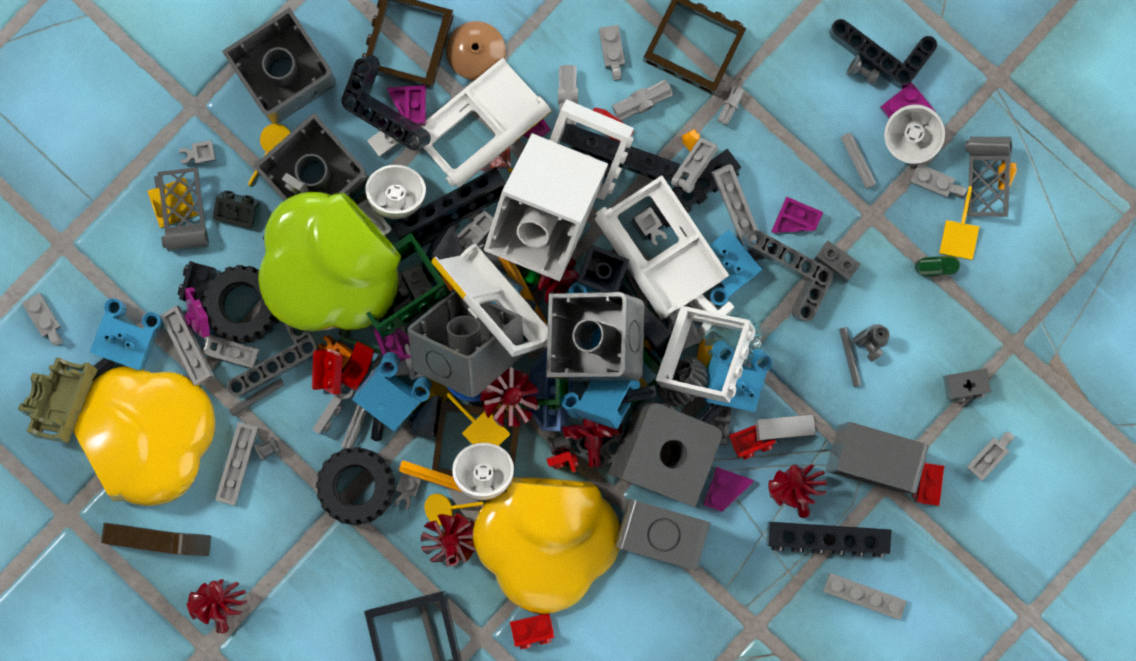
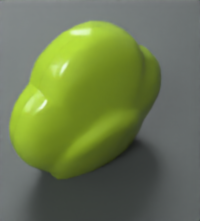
[258,192,401,331]

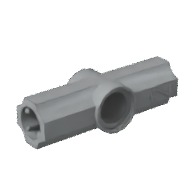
[558,65,578,126]
[612,79,673,121]

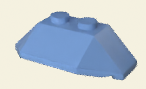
[529,350,573,431]

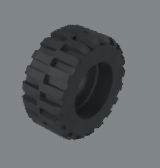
[202,265,279,343]
[316,447,396,525]

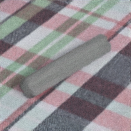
[841,133,876,188]

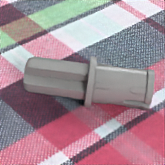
[718,86,745,125]

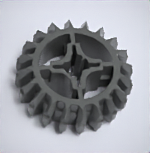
[657,357,709,407]

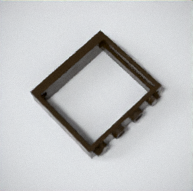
[361,0,454,90]
[643,0,746,96]
[432,401,521,477]

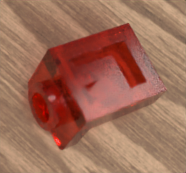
[482,147,512,171]

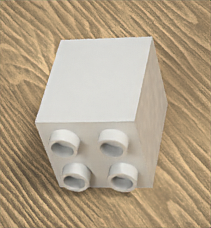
[483,134,608,281]

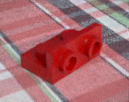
[312,349,343,395]
[546,451,579,472]
[912,463,944,506]
[510,613,555,649]

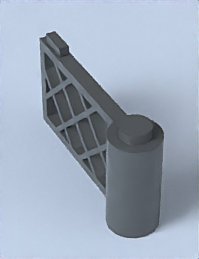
[964,136,1013,217]
[154,167,209,252]

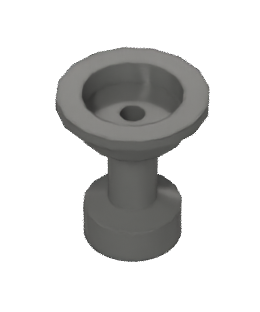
[846,54,880,85]
[869,324,889,348]
[850,327,883,362]

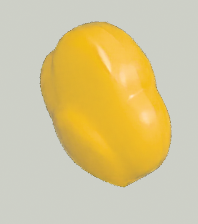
[73,366,215,506]
[473,477,620,614]

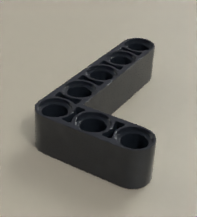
[829,19,937,88]
[341,55,431,150]
[599,283,683,360]

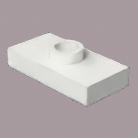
[367,127,403,157]

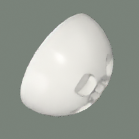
[884,104,945,164]
[366,165,426,219]
[452,443,514,500]

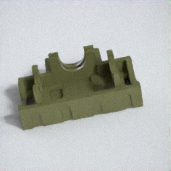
[18,357,97,444]

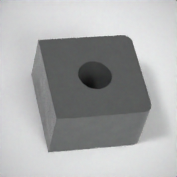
[222,7,336,124]
[253,113,369,201]
[408,290,525,397]
[546,292,644,381]
[608,401,722,507]
[825,422,929,494]
[615,499,711,571]

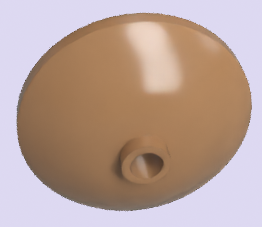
[446,21,506,80]

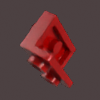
[728,425,777,460]

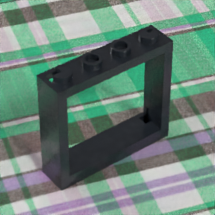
[364,590,463,661]

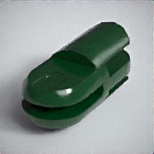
[915,255,960,277]

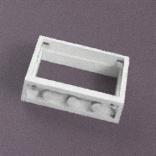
[550,99,634,200]
[656,306,755,403]

